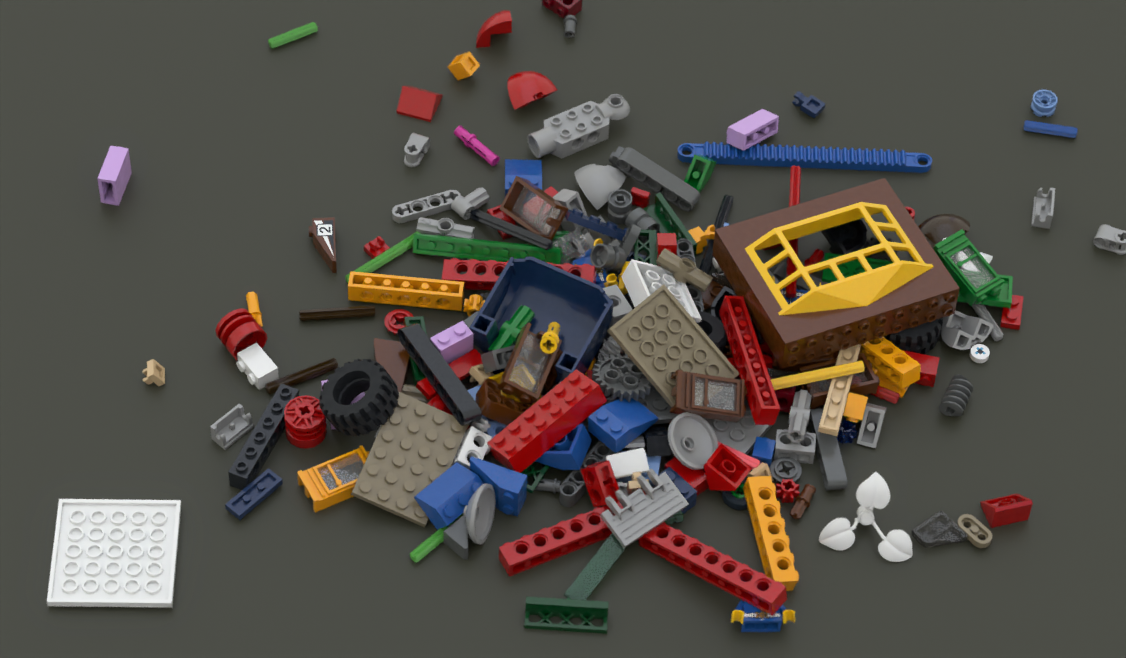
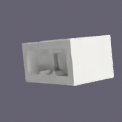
[451,426,492,470]

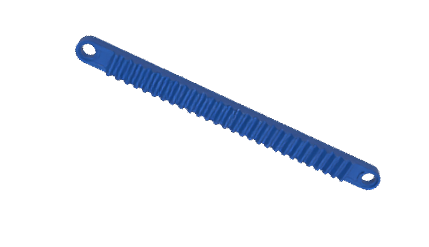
[677,142,932,173]

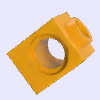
[447,51,480,80]
[843,392,868,423]

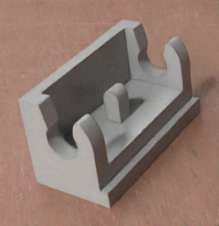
[1031,188,1055,229]
[210,404,254,450]

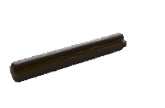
[299,306,375,321]
[265,358,338,394]

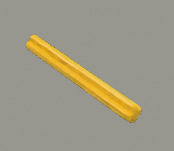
[771,361,865,390]

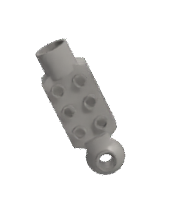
[527,94,630,159]

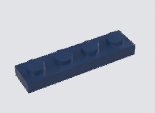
[565,209,628,241]

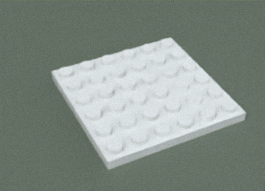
[47,499,181,607]

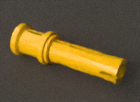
[540,322,560,354]

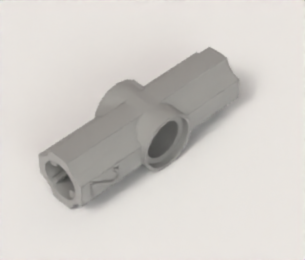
[416,217,475,239]
[787,390,812,443]

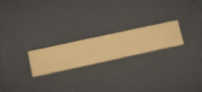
[818,344,861,436]

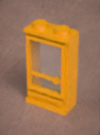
[297,445,369,513]

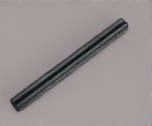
[699,194,734,274]
[470,209,553,250]

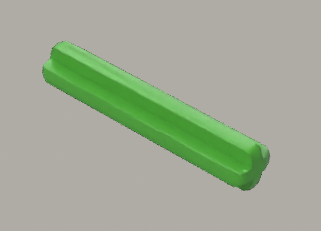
[268,22,318,49]

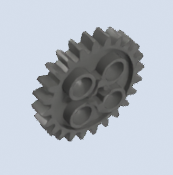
[592,353,654,402]

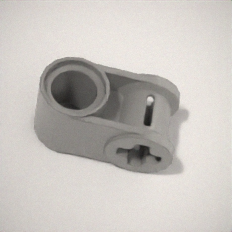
[404,133,431,167]
[1093,224,1126,255]

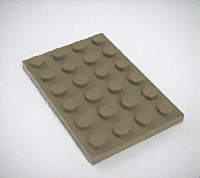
[607,284,740,415]
[351,392,469,527]

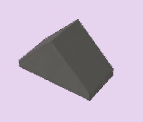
[444,515,468,560]

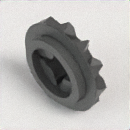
[770,457,802,482]

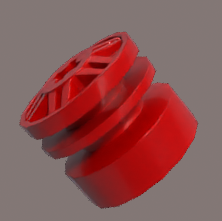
[215,308,267,360]
[284,395,327,449]

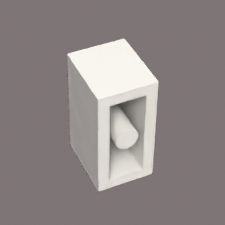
[236,343,279,390]

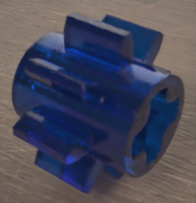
[837,420,858,444]

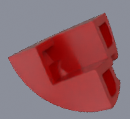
[476,10,512,48]
[507,71,558,110]

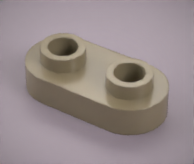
[957,514,992,548]

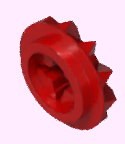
[384,309,414,336]

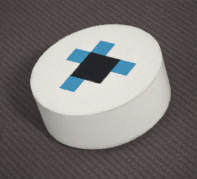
[970,344,990,363]

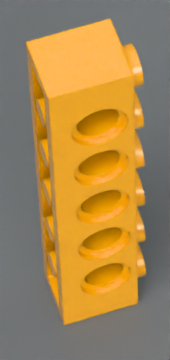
[348,271,464,311]
[859,337,921,389]
[743,476,799,591]

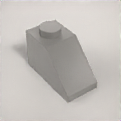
[857,403,887,448]

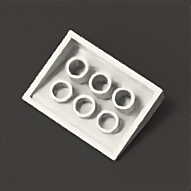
[621,259,702,323]

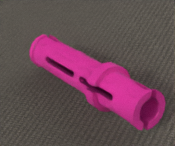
[454,126,500,166]

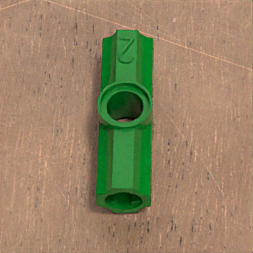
[488,305,535,352]

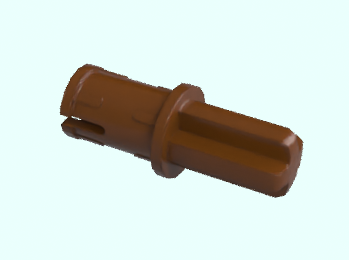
[790,484,816,520]

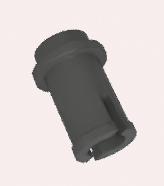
[563,15,577,38]
[536,478,561,494]

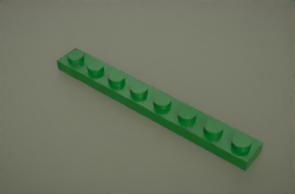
[413,233,562,264]

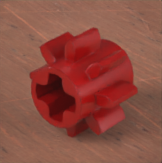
[776,479,800,504]

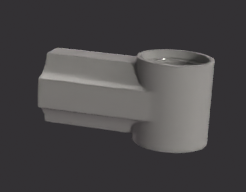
[451,187,489,220]

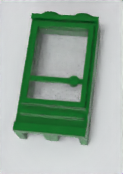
[933,229,1005,306]

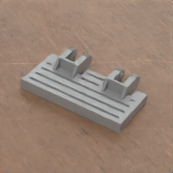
[600,469,689,548]

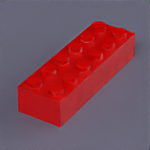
[487,369,607,473]

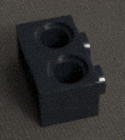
[643,426,671,456]

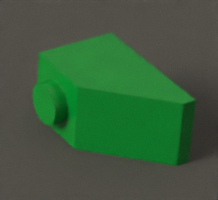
[684,154,717,193]

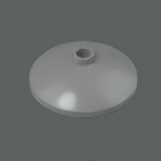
[668,412,718,470]
[464,483,495,544]

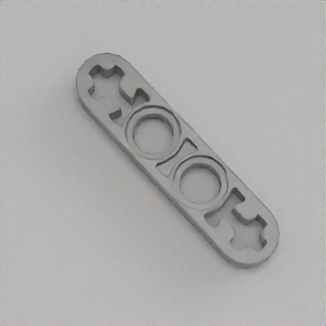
[392,190,461,223]

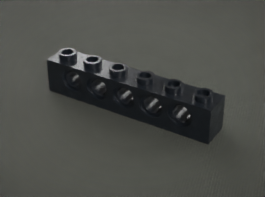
[228,383,299,490]

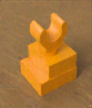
[688,225,715,254]

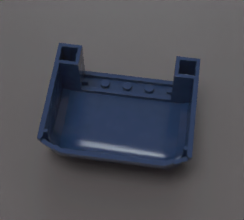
[469,257,614,384]

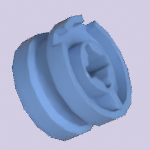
[1030,90,1058,117]

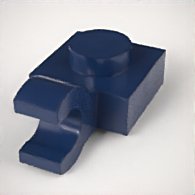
[792,91,826,119]

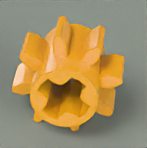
[463,294,485,316]

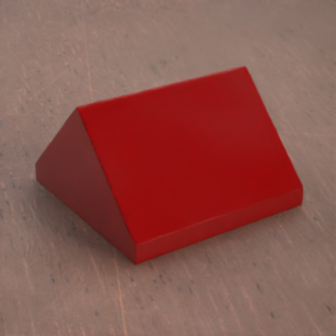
[397,86,443,122]
[704,444,752,491]
[980,494,1033,528]

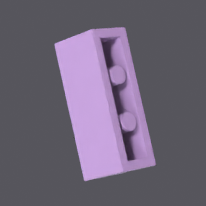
[727,109,779,151]

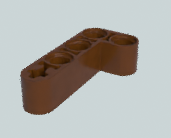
[476,378,530,426]

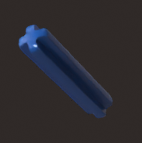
[1024,120,1078,138]

